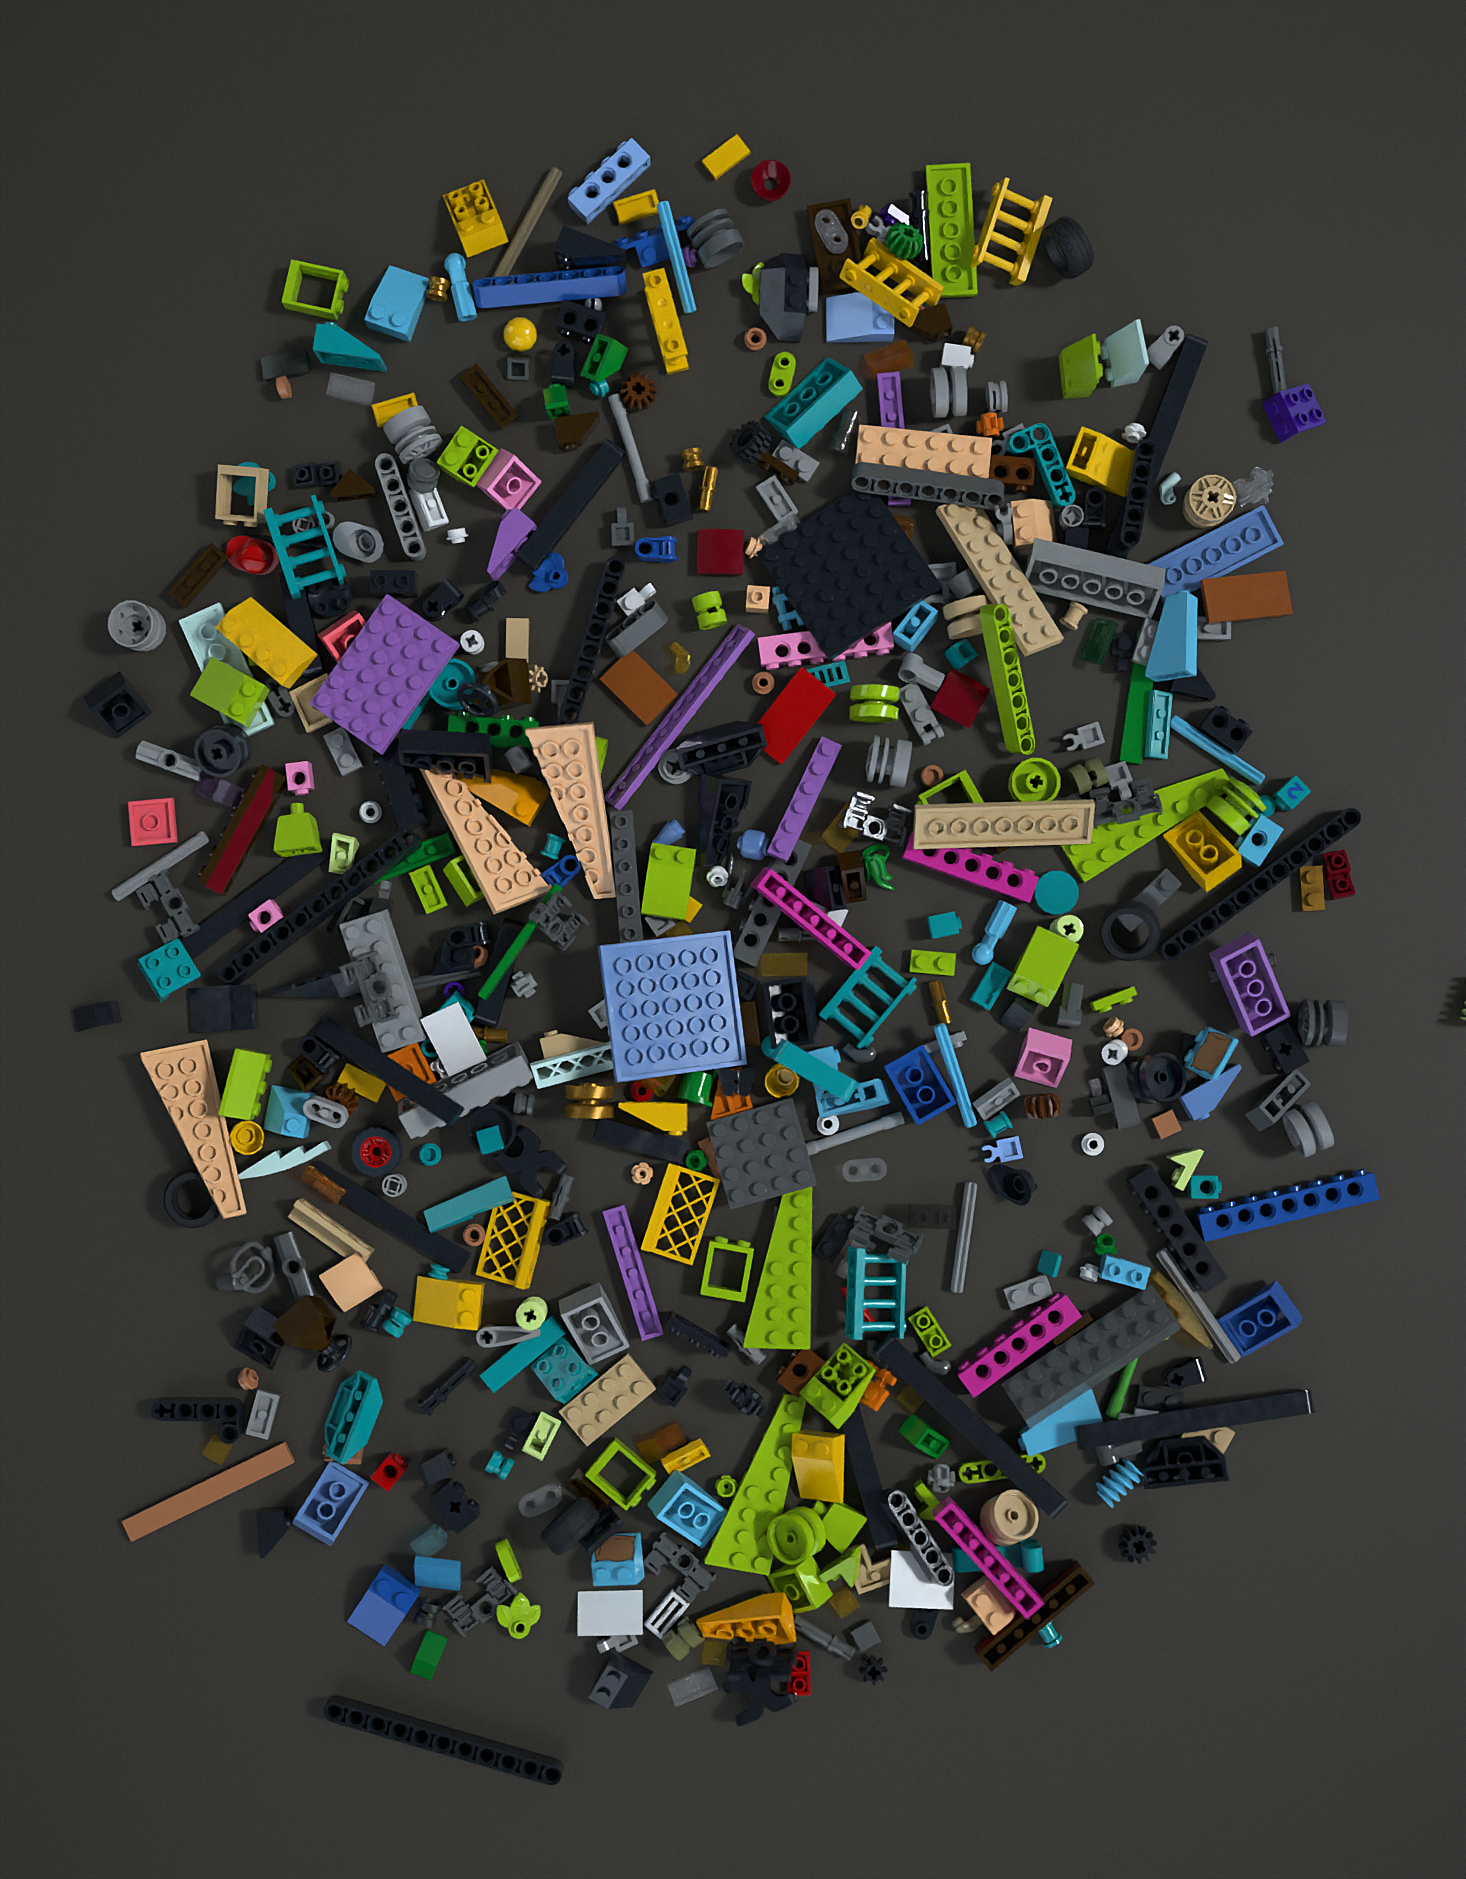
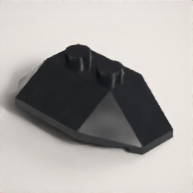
[759,253,807,343]
[676,721,767,777]
[1140,1435,1231,1490]

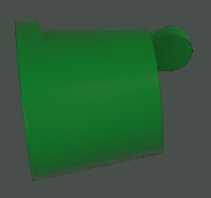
[675,1069,717,1107]

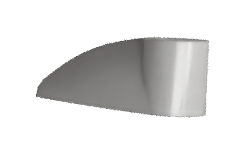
[476,1324,541,1348]

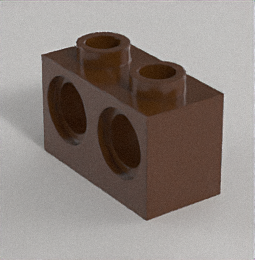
[988,455,1035,493]

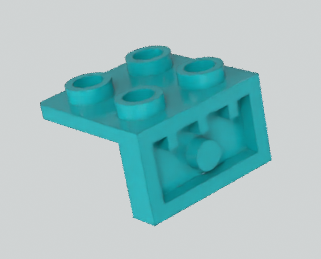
[137,938,201,1002]
[531,1337,598,1405]

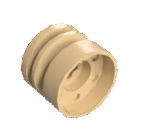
[1182,475,1236,529]

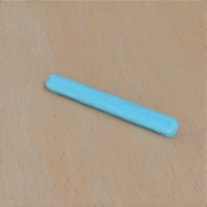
[657,201,696,313]
[1170,715,1265,785]
[934,1023,977,1128]

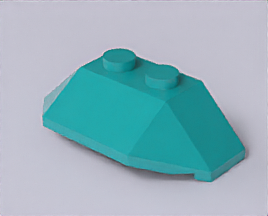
[325,1370,383,1464]

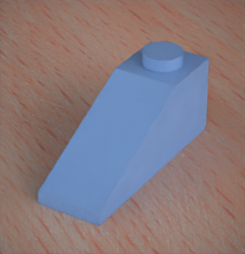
[1178,1063,1242,1122]

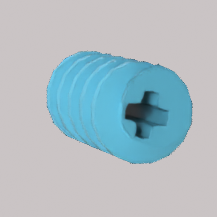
[1096,1457,1143,1508]

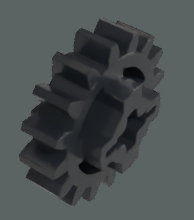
[724,1380,769,1418]

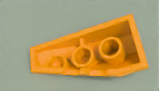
[456,769,550,827]
[696,1592,796,1645]

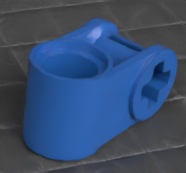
[635,536,677,563]
[540,855,582,888]

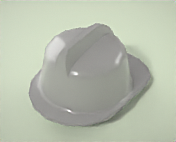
[333,521,384,563]

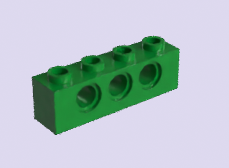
[448,711,540,751]

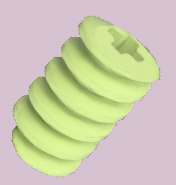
[1049,915,1084,942]
[516,1296,548,1330]

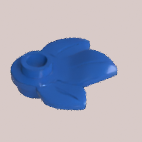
[528,552,568,592]

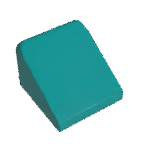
[944,637,978,670]
[476,1125,504,1155]
[1037,1250,1062,1277]

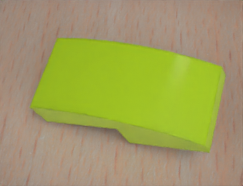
[908,1306,952,1358]

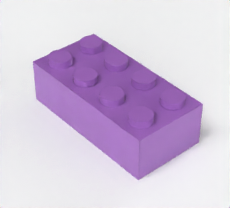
[1209,933,1291,1037]

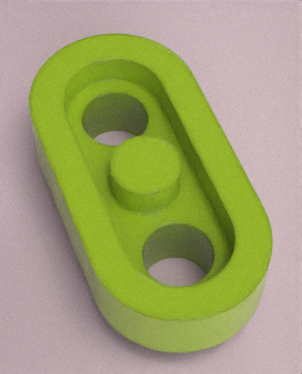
[768,352,796,397]

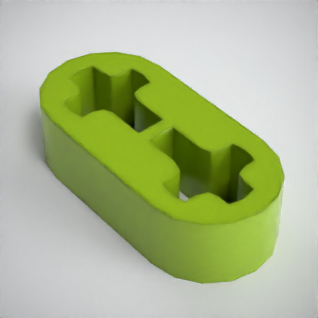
[495,1539,522,1583]

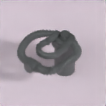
[216,1240,277,1294]

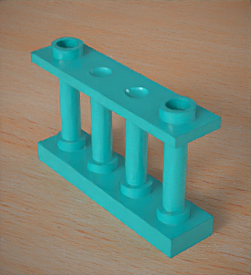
[263,495,347,600]
[818,946,917,1049]
[845,1246,909,1340]

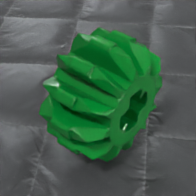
[885,222,923,260]

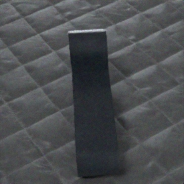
[151,1397,244,1444]

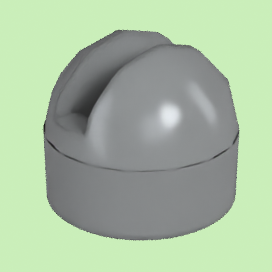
[584,298,602,311]
[315,511,335,530]

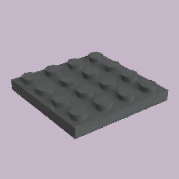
[706,1098,817,1210]

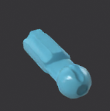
[444,253,477,321]
[972,900,1017,965]

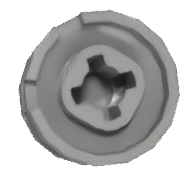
[986,380,1008,413]

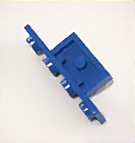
[613,215,697,268]

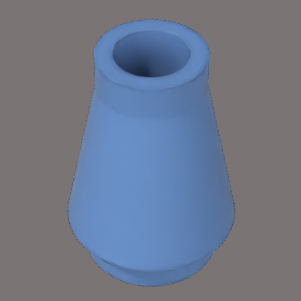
[652,819,685,845]

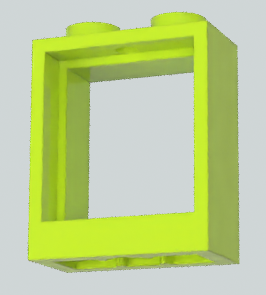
[281,259,349,320]
[916,770,984,805]
[700,1236,754,1302]
[585,1437,656,1510]

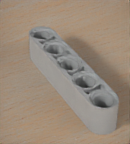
[375,453,426,561]

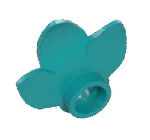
[232,462,276,506]

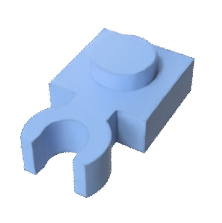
[981,1136,1023,1163]

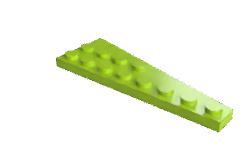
[1059,768,1233,883]
[743,1167,813,1349]
[704,1393,806,1576]

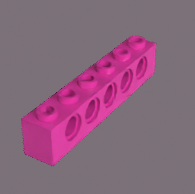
[902,832,1039,903]
[750,867,872,970]
[956,1292,1082,1398]
[932,1495,1044,1619]

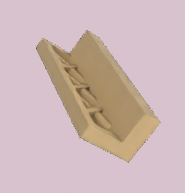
[288,1198,375,1263]

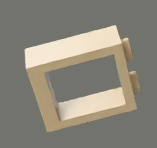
[215,464,269,527]

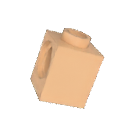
[746,585,770,614]

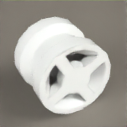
[460,630,485,655]
[1102,1039,1128,1065]

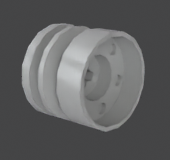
[383,406,442,464]
[108,600,166,652]
[865,735,912,788]

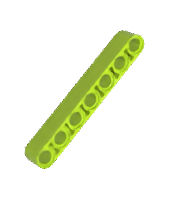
[979,604,1035,755]

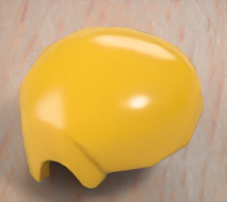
[504,317,537,352]
[764,1063,800,1098]
[230,1121,264,1155]

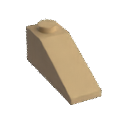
[540,1030,608,1059]

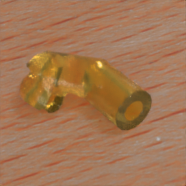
[669,641,691,674]

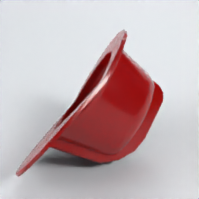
[226,535,278,575]

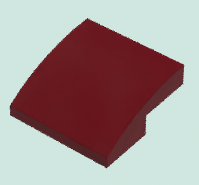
[696,529,744,576]
[930,668,990,728]

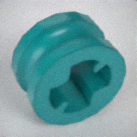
[421,1038,438,1057]
[428,1263,450,1280]

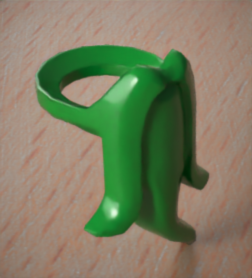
[863,844,894,890]

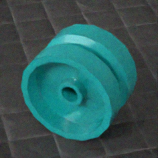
[428,659,476,711]

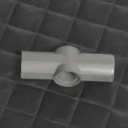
[136,740,205,782]

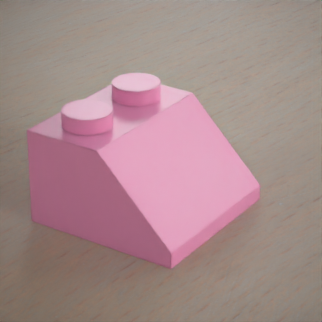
[476,448,542,511]
[1014,1028,1072,1088]

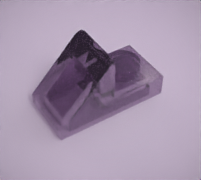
[195,772,244,809]

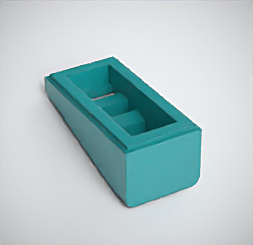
[807,661,850,688]

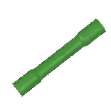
[1105,1357,1139,1419]

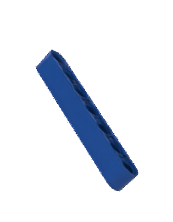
[473,266,627,308]

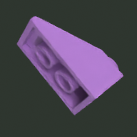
[487,506,537,581]

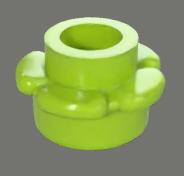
[715,1475,737,1497]

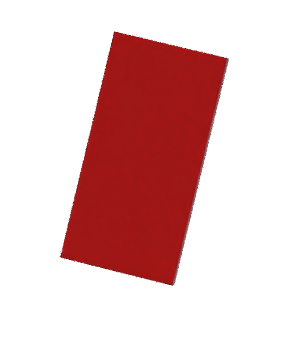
[758,667,837,765]

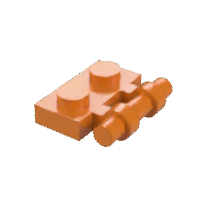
[859,1359,897,1412]

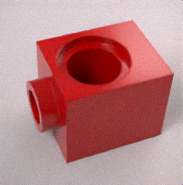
[371,1452,408,1492]

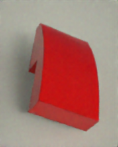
[788,1650,811,1696]

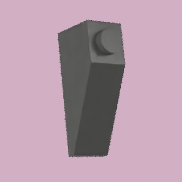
[1116,868,1182,932]
[1245,1069,1311,1132]

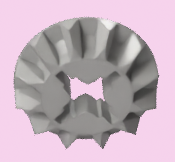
[658,748,692,784]

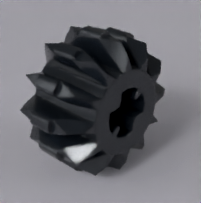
[1118,1524,1157,1565]

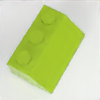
[218,1048,272,1120]

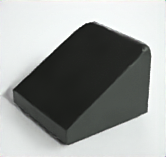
[507,353,531,381]

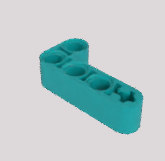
[1006,423,1076,508]
[771,1038,859,1103]
[951,1539,1044,1572]

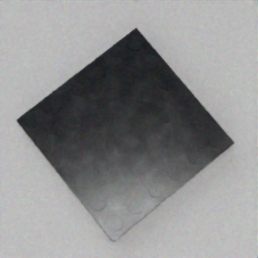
[756,489,942,661]

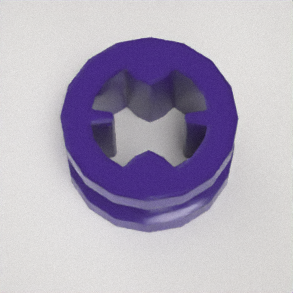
[444,982,465,999]

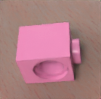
[285,761,315,796]
[248,899,286,933]

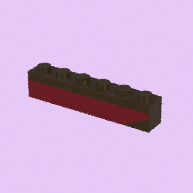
[198,764,287,896]
[974,1559,1095,1672]

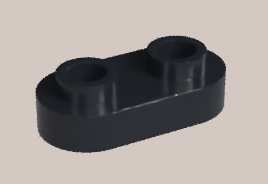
[910,1608,940,1640]

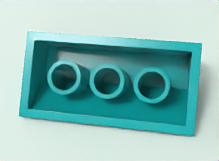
[764,357,863,449]

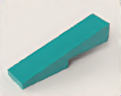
[424,1176,515,1233]
[480,1315,567,1393]

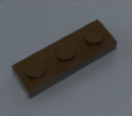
[460,363,519,430]
[167,543,230,608]

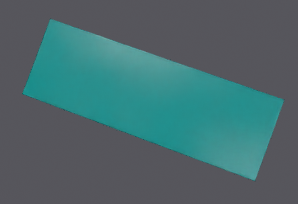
[1144,690,1173,759]

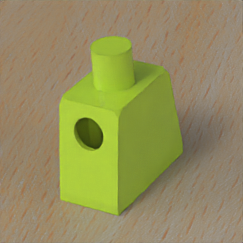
[274,803,322,857]
[811,1500,867,1554]

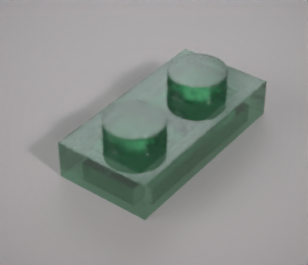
[1080,618,1118,665]

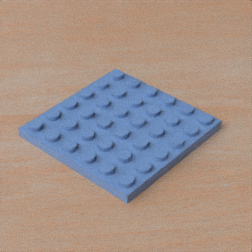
[598,931,747,1082]

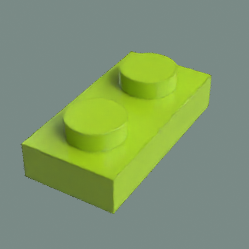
[409,864,448,914]
[909,950,956,976]
[1089,986,1137,1013]

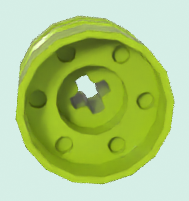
[1205,777,1267,836]

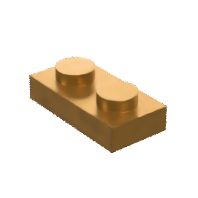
[1298,866,1325,912]

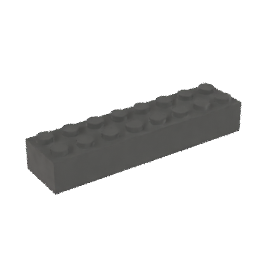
[1001,1285,1181,1428]

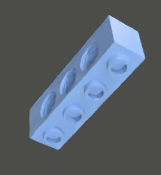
[568,138,651,225]

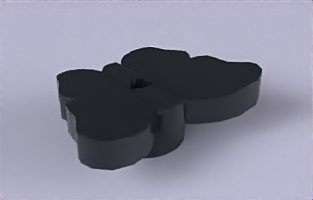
[716,1067,758,1097]

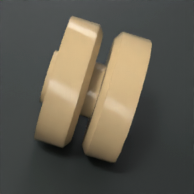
[942,595,992,639]
[980,1490,1039,1546]

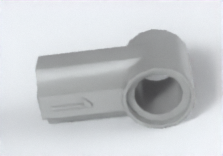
[898,653,945,692]

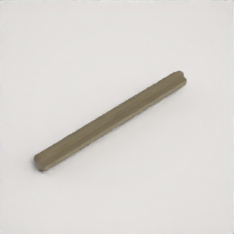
[492,167,562,277]

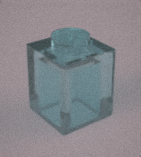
[410,1523,448,1557]

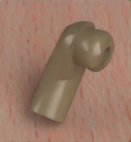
[952,1614,983,1633]

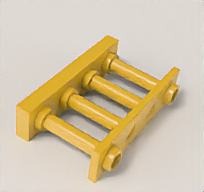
[970,177,1053,286]
[839,238,945,327]
[642,268,689,375]

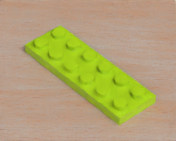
[925,163,978,298]

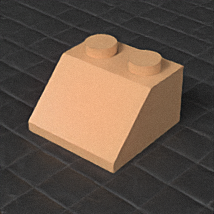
[1010,499,1057,551]
[961,1574,1018,1635]

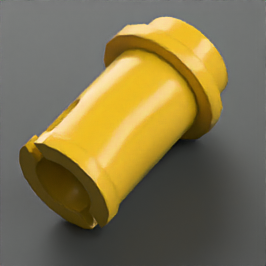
[851,205,872,229]

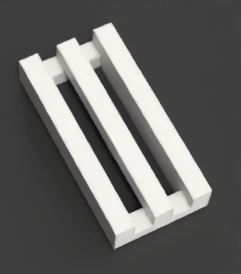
[644,1588,690,1639]

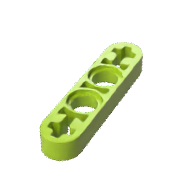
[958,1453,1046,1484]

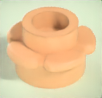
[744,537,762,558]
[1103,1017,1124,1037]
[631,1162,653,1185]

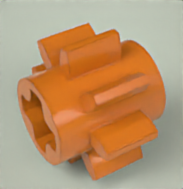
[976,412,1004,439]

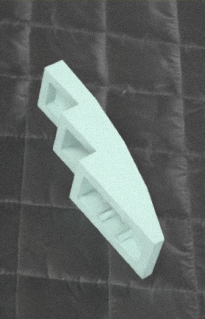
[238,1141,331,1179]

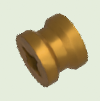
[425,276,450,302]
[962,326,987,353]
[680,448,705,471]

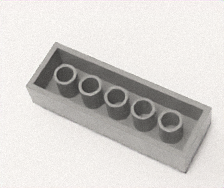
[1024,538,1166,619]
[339,909,429,1053]
[398,1041,533,1139]

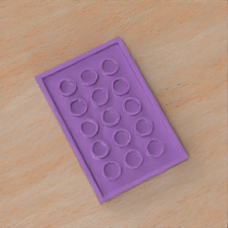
[309,594,460,755]

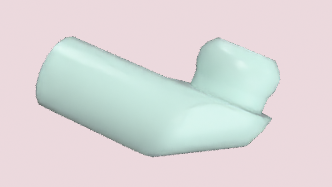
[1159,471,1181,504]

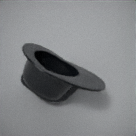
[987,1164,1038,1206]

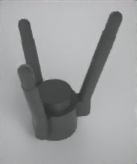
[722,853,754,910]

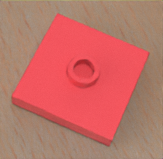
[128,798,178,847]

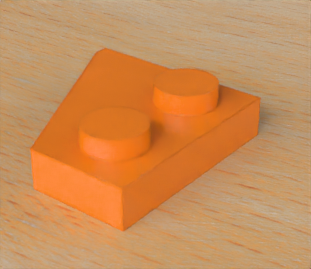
[711,1066,753,1121]

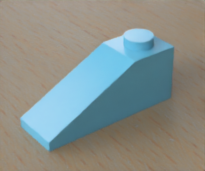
[815,1078,891,1118]

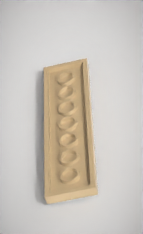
[935,503,1064,656]
[913,800,1095,849]

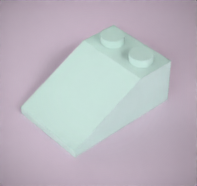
[1100,319,1149,388]

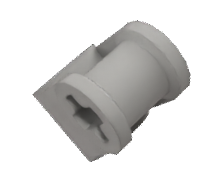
[1147,325,1184,370]

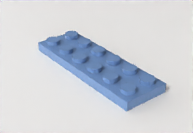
[1148,505,1284,604]

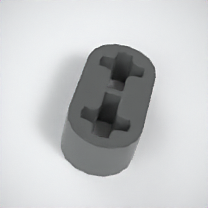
[264,678,297,718]

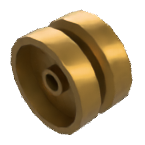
[565,1083,614,1118]

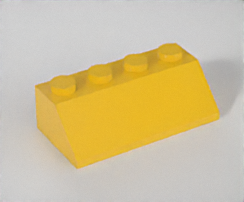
[215,597,318,689]

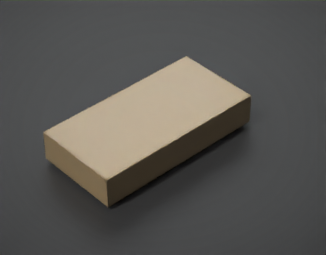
[506,618,529,664]

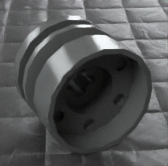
[687,208,745,268]
[1297,999,1348,1047]

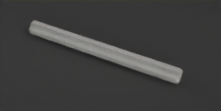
[1156,1247,1241,1364]

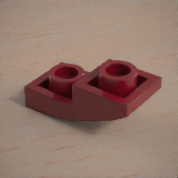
[1322,849,1356,901]

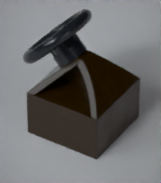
[457,658,532,718]
[272,1295,353,1373]

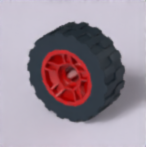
[351,1127,403,1177]

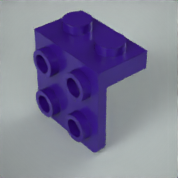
[1262,384,1326,443]

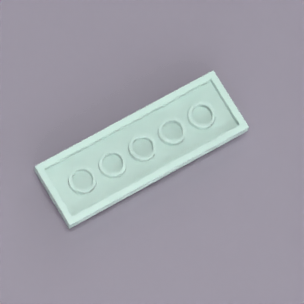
[179,603,275,736]

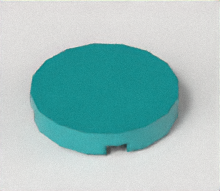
[1034,871,1079,915]

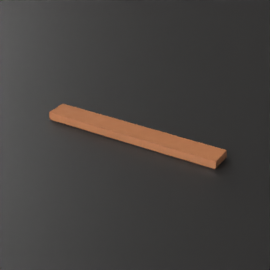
[122,1441,295,1542]

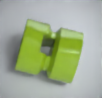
[692,591,727,630]

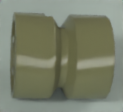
[1067,756,1109,795]
[662,1617,704,1661]

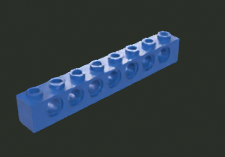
[1194,1169,1380,1242]

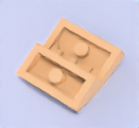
[319,1252,383,1312]

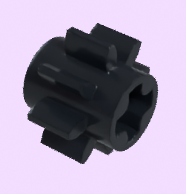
[859,1654,887,1686]

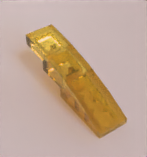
[1149,1269,1213,1350]

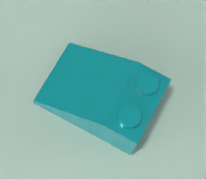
[313,322,387,372]

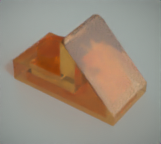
[637,1421,687,1463]

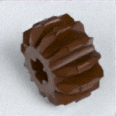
[620,372,658,411]
[321,1081,359,1118]
[1023,1093,1062,1120]

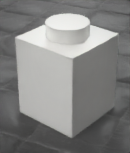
[940,343,974,373]

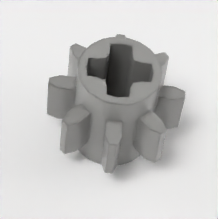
[510,971,538,998]
[927,1464,955,1493]

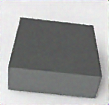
[850,1620,881,1652]

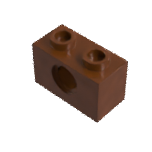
[776,1348,826,1398]

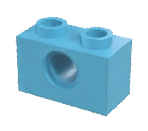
[893,601,938,653]
[1233,814,1284,868]
[1098,1254,1151,1290]

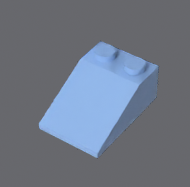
[826,292,894,343]

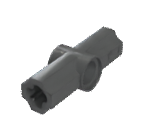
[274,1231,315,1301]

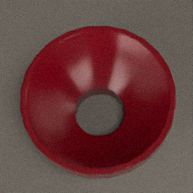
[751,159,791,201]

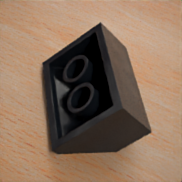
[763,976,822,1050]

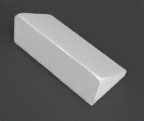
[409,487,449,532]

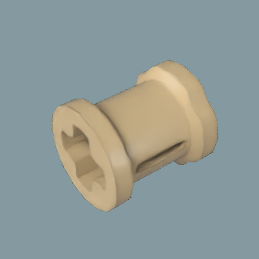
[1059,601,1088,631]

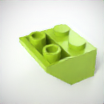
[437,425,499,488]

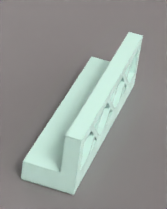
[530,1042,613,1089]

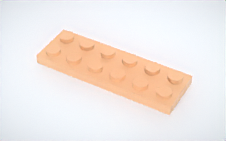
[855,425,992,478]

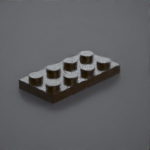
[807,198,862,295]

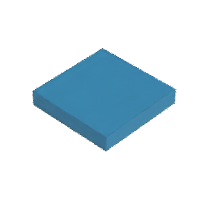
[414,1556,461,1591]

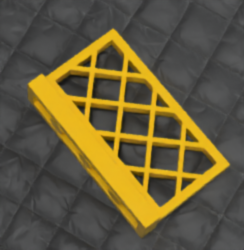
[641,1162,721,1265]
[475,1191,552,1290]

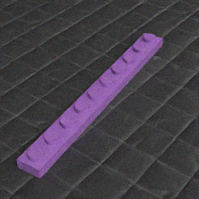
[604,623,755,811]

